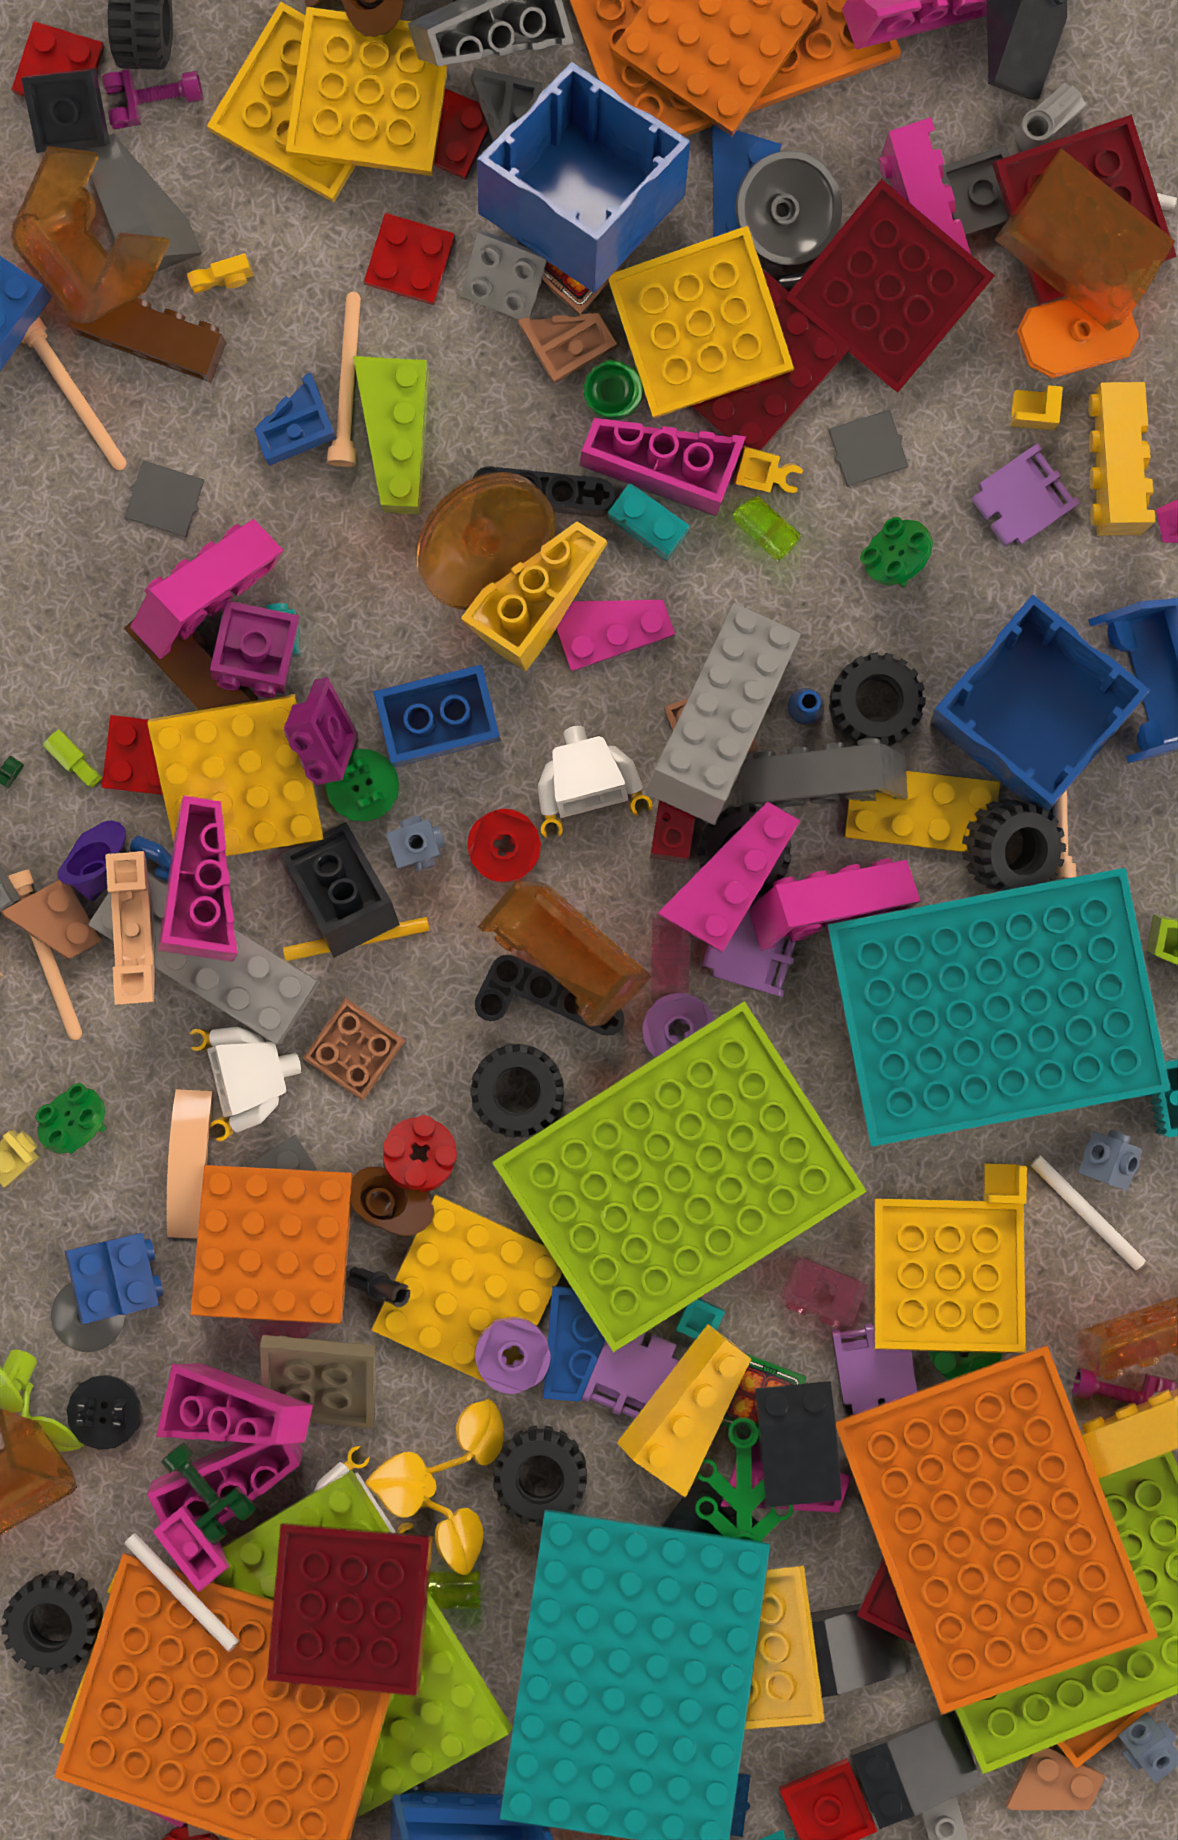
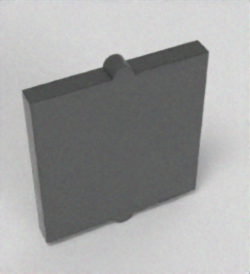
[829,409,909,487]
[125,460,204,537]

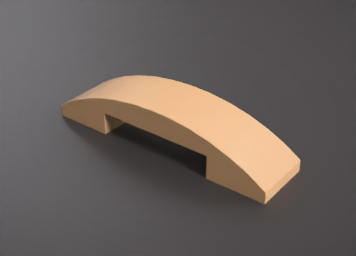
[106,851,155,1005]
[167,1089,213,1239]

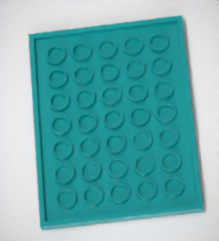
[827,867,1171,1147]
[500,1509,770,1840]

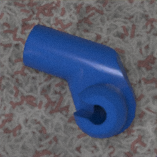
[130,835,172,882]

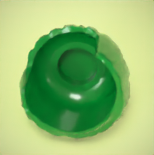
[583,359,644,420]

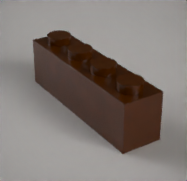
[68,284,226,383]
[124,619,259,710]

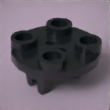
[67,1375,142,1450]

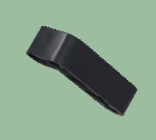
[468,466,615,542]
[474,954,625,1036]

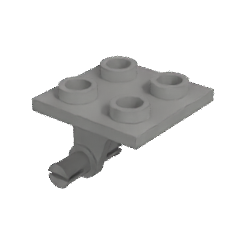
[460,227,547,320]

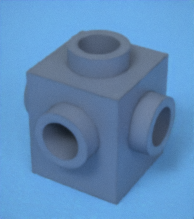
[386,816,446,872]
[1078,1129,1143,1191]
[1118,1712,1178,1784]

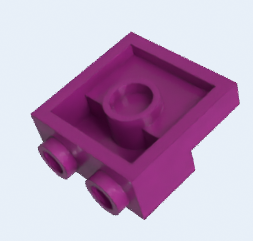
[210,600,299,698]
[284,677,358,785]

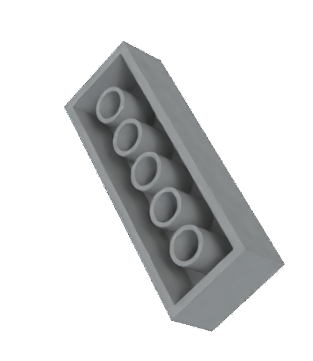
[645,603,801,824]
[88,873,320,1044]

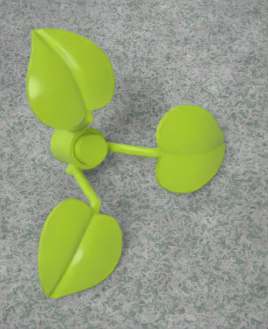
[0,1349,84,1452]

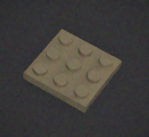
[260,1335,376,1428]

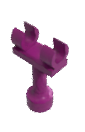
[102,69,203,129]
[1072,1368,1177,1406]

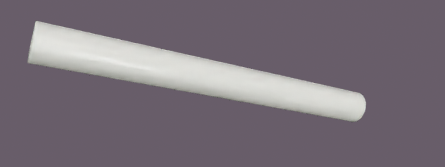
[1030,1155,1146,1271]
[125,1533,239,1652]

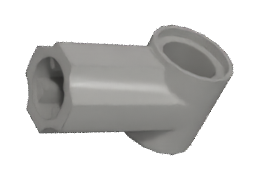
[1015,83,1086,151]

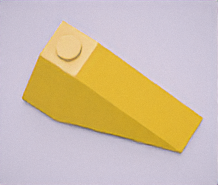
[461,522,607,672]

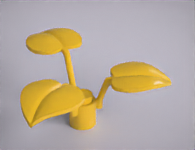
[365,1398,504,1575]

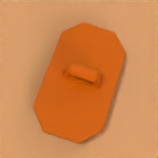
[1016,288,1139,379]

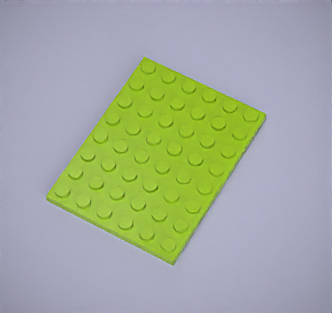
[492,1001,867,1352]
[956,1451,1178,1774]
[213,1469,513,1818]

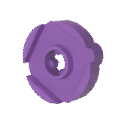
[642,993,715,1057]
[475,1317,550,1394]

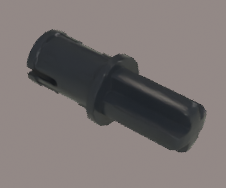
[347,1267,411,1307]

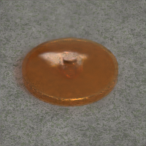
[415,472,555,610]

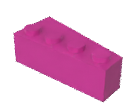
[878,117,970,253]
[579,418,746,517]
[130,518,284,659]
[158,795,238,962]
[657,802,800,952]
[748,858,920,951]
[156,1363,313,1445]
[147,1442,303,1524]

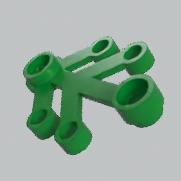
[695,1417,793,1542]

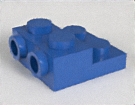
[64,1233,163,1324]

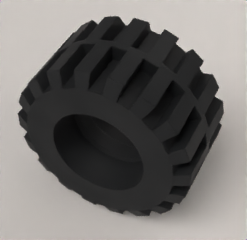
[108,0,173,70]
[829,652,926,747]
[962,799,1066,891]
[697,805,792,898]
[470,1044,564,1138]
[493,1425,587,1527]
[1,1570,103,1675]

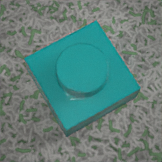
[676,1298,725,1339]

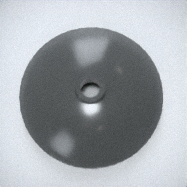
[735,151,842,265]

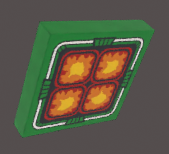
[720,1352,807,1436]

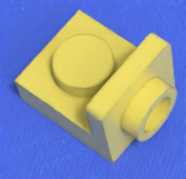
[0,1130,39,1187]

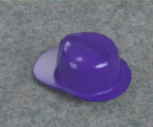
[58,820,126,901]

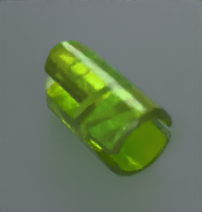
[733,496,801,561]
[428,1571,481,1610]

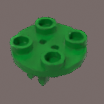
[860,517,933,588]
[326,749,400,822]
[35,1083,107,1154]

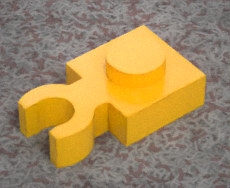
[187,253,254,294]
[733,446,803,493]

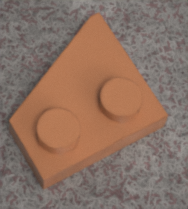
[518,313,617,384]
[1,880,102,960]
[1005,1747,1106,1810]

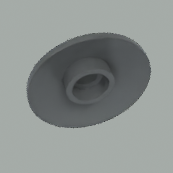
[51,1283,125,1352]

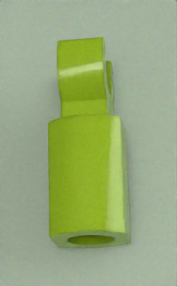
[43,729,102,788]

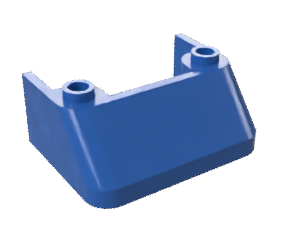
[1088,598,1178,763]
[390,1790,553,1840]

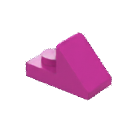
[152,1506,229,1592]

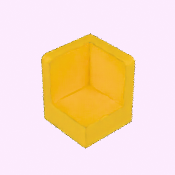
[1010,385,1063,431]
[983,1163,1027,1204]

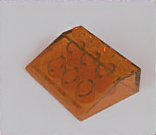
[994,149,1175,331]
[1078,1296,1178,1380]

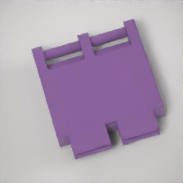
[971,443,1080,547]
[702,911,796,997]
[831,1323,917,1415]
[581,1332,678,1418]

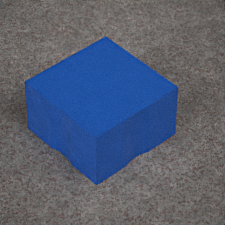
[477,62,691,293]
[930,594,1150,811]

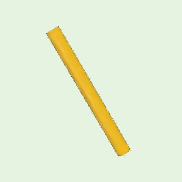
[283,916,430,961]

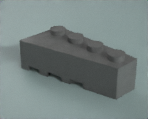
[407,0,574,66]
[741,739,908,808]

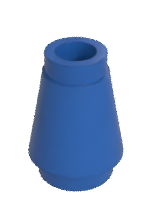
[788,688,824,725]

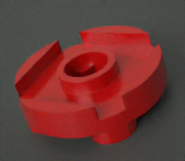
[467,808,541,883]
[383,1115,457,1192]

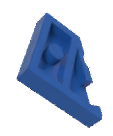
[254,373,337,466]

